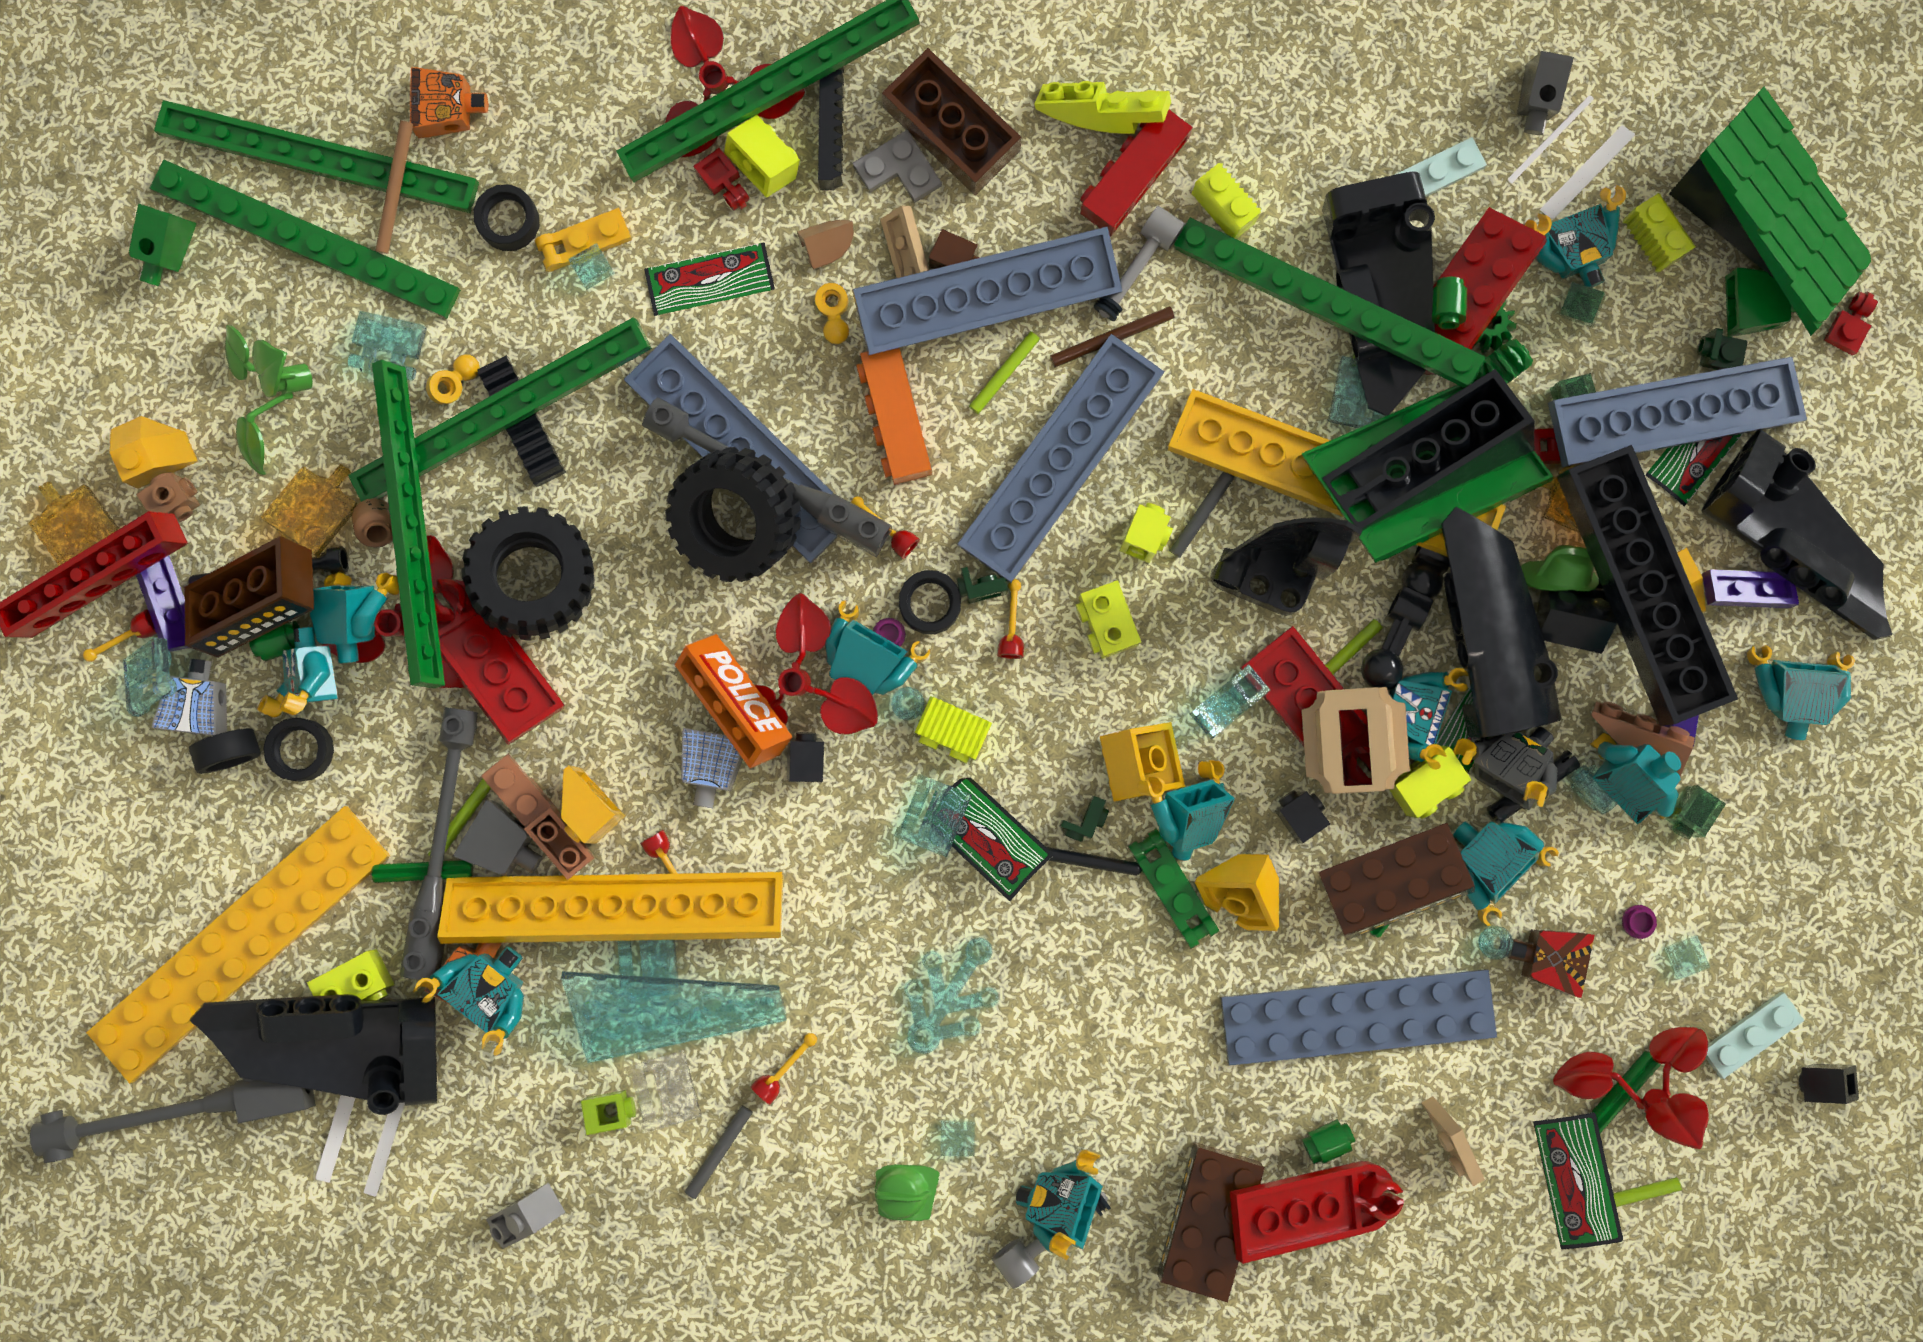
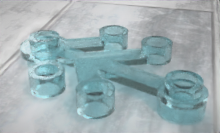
[904,937,999,1054]

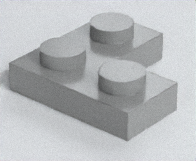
[853,130,942,203]

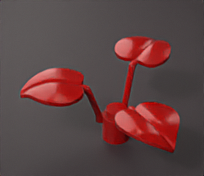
[665,6,805,157]
[322,535,465,688]
[755,593,878,734]
[1553,1027,1709,1149]

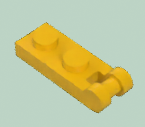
[534,208,632,272]

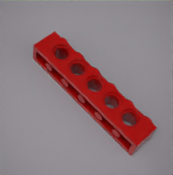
[0,511,188,638]

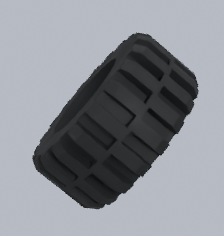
[665,447,801,582]
[461,506,595,641]

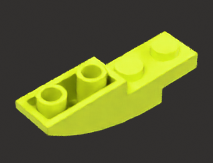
[1034,81,1171,134]

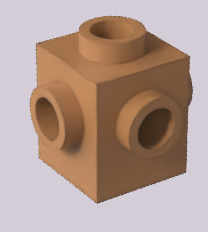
[136,472,200,522]

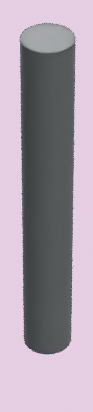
[1169,472,1235,558]
[684,1105,753,1199]

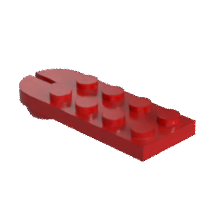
[1424,207,1547,375]
[433,578,565,745]
[1240,626,1372,786]
[1230,1161,1404,1264]

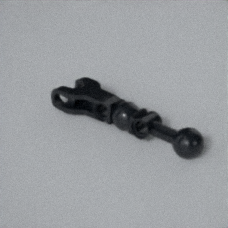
[1361,546,1449,690]

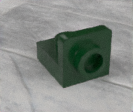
[1697,328,1748,370]
[956,567,1008,604]

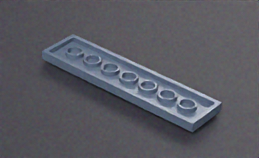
[852,227,1123,356]
[624,334,838,564]
[957,334,1165,583]
[1548,357,1807,468]
[1220,969,1497,1066]

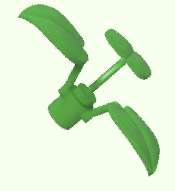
[225,325,313,475]

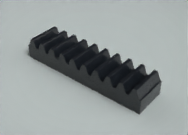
[818,66,844,190]
[477,355,566,487]

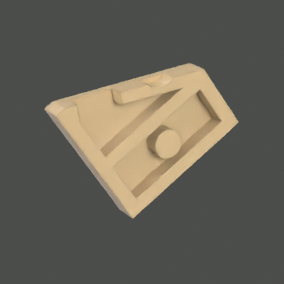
[1422,1096,1485,1186]

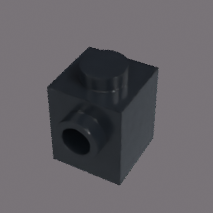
[787,732,824,782]
[1275,790,1330,844]
[1799,1064,1859,1104]

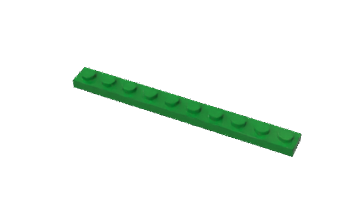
[616,0,920,183]
[154,100,479,214]
[150,159,461,319]
[1174,217,1486,388]
[348,317,652,502]
[372,359,445,689]

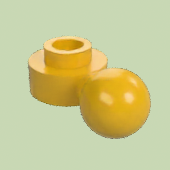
[815,283,849,344]
[426,354,480,405]

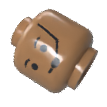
[351,498,393,548]

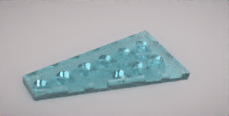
[561,971,787,1063]

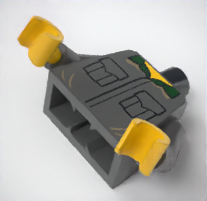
[1453,727,1558,811]

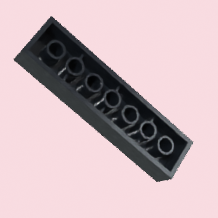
[1556,445,1738,726]

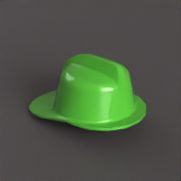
[1521,545,1599,591]
[875,1164,940,1221]

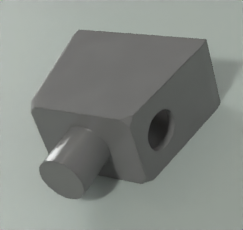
[1517,51,1574,135]
[453,800,543,876]

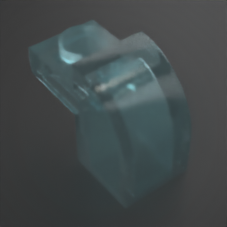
[1190,665,1270,739]

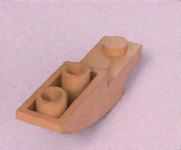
[481,753,594,880]

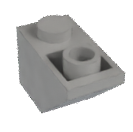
[486,1183,566,1249]

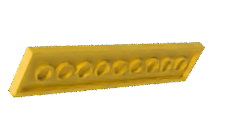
[1168,389,1506,556]
[86,806,390,1084]
[437,872,784,944]

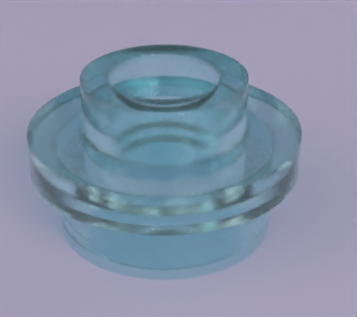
[891,687,925,720]
[1478,926,1513,960]

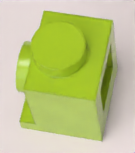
[581,1090,636,1135]

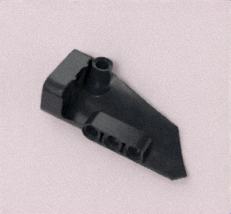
[1322,171,1435,416]
[1701,429,1893,640]
[1441,507,1562,738]
[1210,517,1362,616]
[190,994,437,1115]

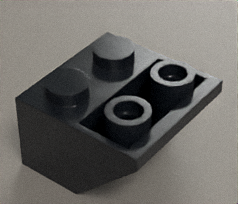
[1536,579,1617,654]

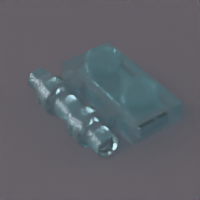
[348,311,427,381]

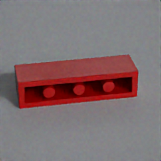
[1080,109,1193,237]

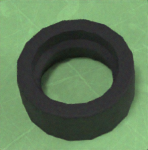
[473,184,540,251]
[899,570,961,635]
[263,717,334,782]
[189,728,261,774]

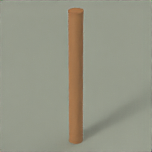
[375,120,413,254]

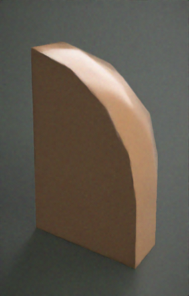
[797,220,854,269]

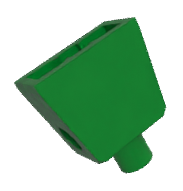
[129,204,197,286]
[1725,268,1796,337]

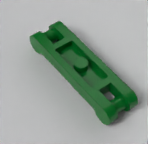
[1128,828,1219,949]

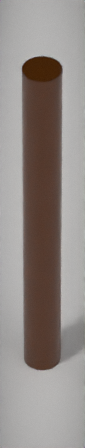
[1050,306,1175,368]

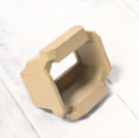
[1302,687,1410,794]

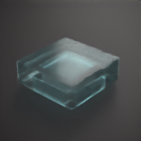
[568,243,615,290]
[1663,936,1710,980]
[941,1120,975,1156]

